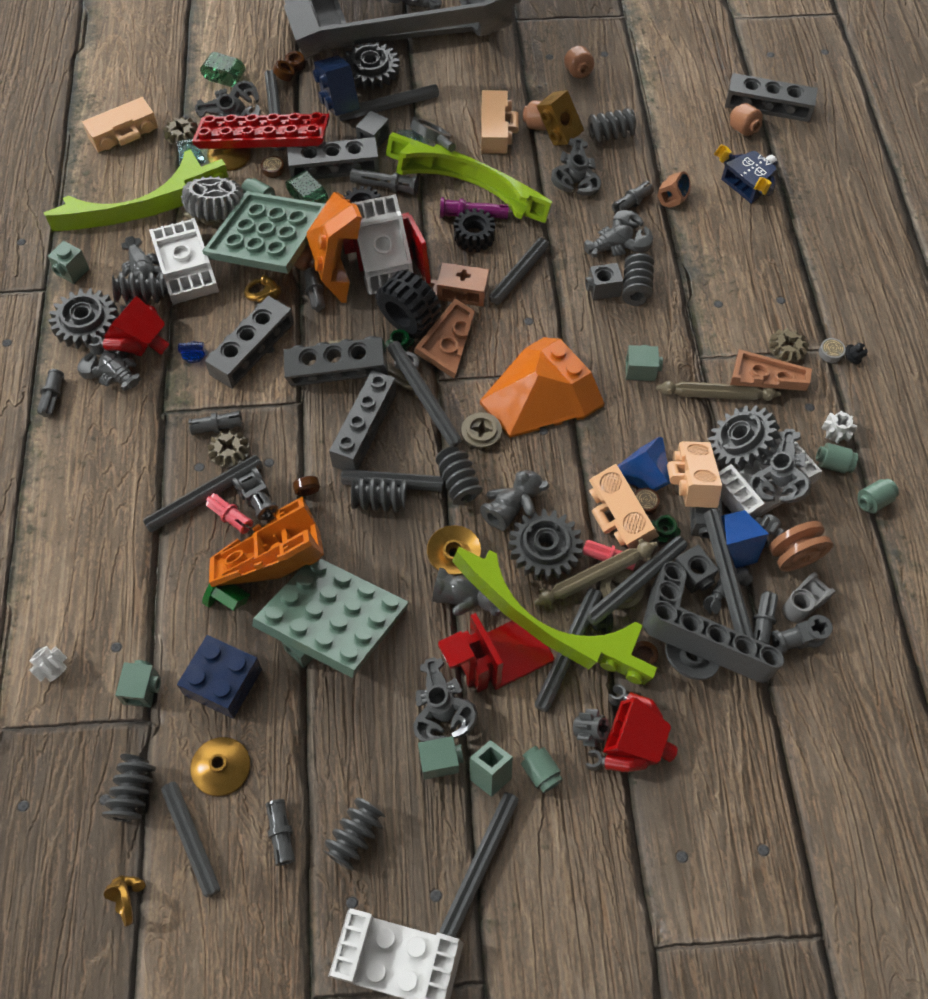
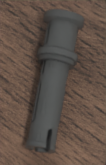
[350,168,419,196]

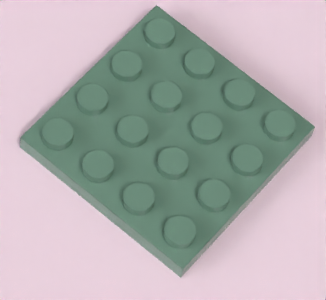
[202,191,325,274]
[252,558,408,678]

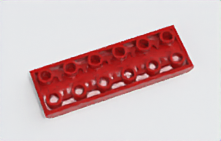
[192,112,330,149]

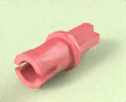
[206,494,253,534]
[582,540,636,571]

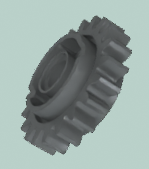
[342,42,400,90]
[48,288,119,349]
[708,405,781,471]
[508,509,583,581]

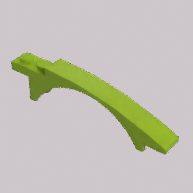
[386,132,552,223]
[43,149,229,231]
[452,547,657,685]

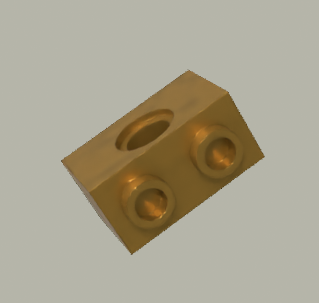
[536,90,584,145]

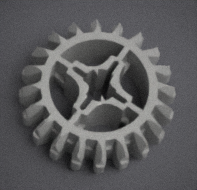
[181,176,244,221]

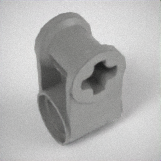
[782,572,836,623]

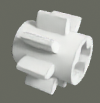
[822,411,857,444]
[29,646,67,682]

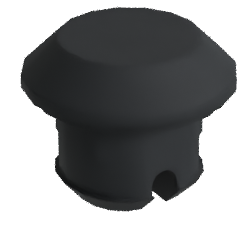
[845,343,868,365]
[592,613,613,634]

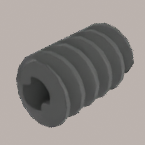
[588,108,636,142]
[622,253,655,306]
[112,271,165,303]
[435,447,483,505]
[351,476,407,513]
[101,754,156,823]
[323,797,386,871]

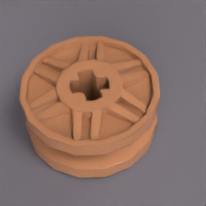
[769,521,833,572]

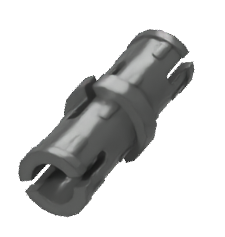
[612,181,654,213]
[189,410,243,435]
[265,799,295,866]

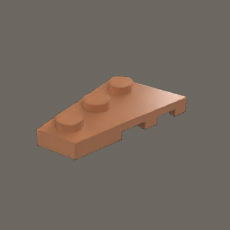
[414,299,475,379]
[730,349,812,391]

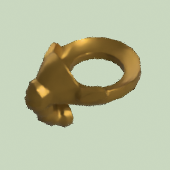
[244,275,281,303]
[103,875,146,927]

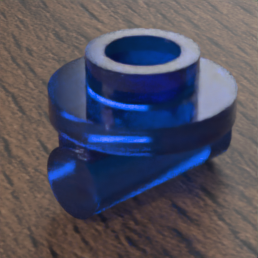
[178,341,206,363]

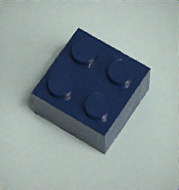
[313,55,360,116]
[177,635,262,719]

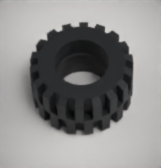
[376,270,441,337]

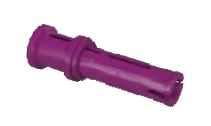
[440,197,509,219]

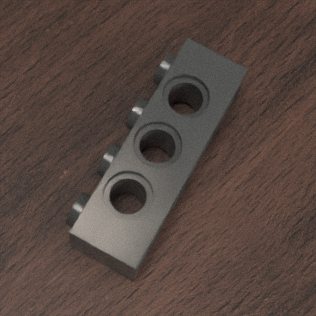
[725,73,818,122]
[287,137,380,182]
[205,296,294,389]
[284,336,388,387]
[329,370,396,470]

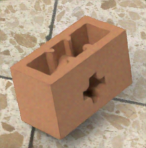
[437,263,489,307]

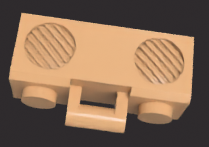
[481,90,519,154]
[82,97,158,153]
[667,441,722,508]
[589,464,659,548]

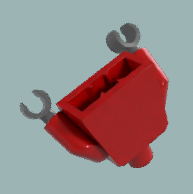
[88,296,170,356]
[586,684,678,772]

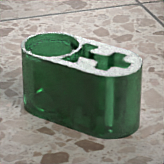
[200,52,246,87]
[285,171,329,204]

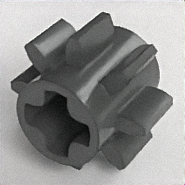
[755,514,785,548]
[573,709,610,747]

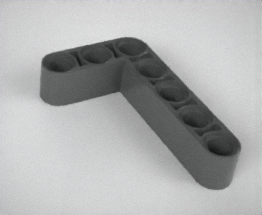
[643,561,784,683]

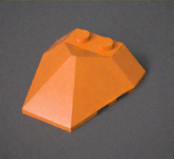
[306,192,362,303]
[480,337,605,438]
[209,496,324,587]

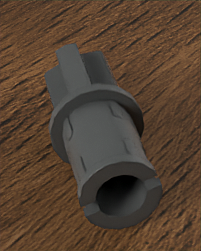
[304,268,325,312]
[37,369,65,417]
[753,591,778,645]

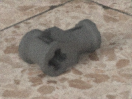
[232,467,278,520]
[771,615,833,655]

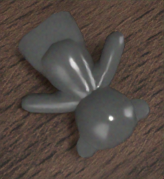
[480,470,549,531]
[432,568,501,616]

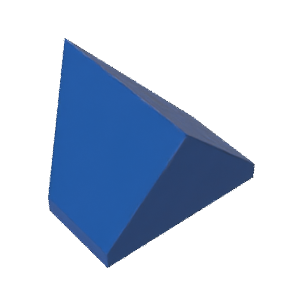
[618,437,670,491]
[721,510,769,568]

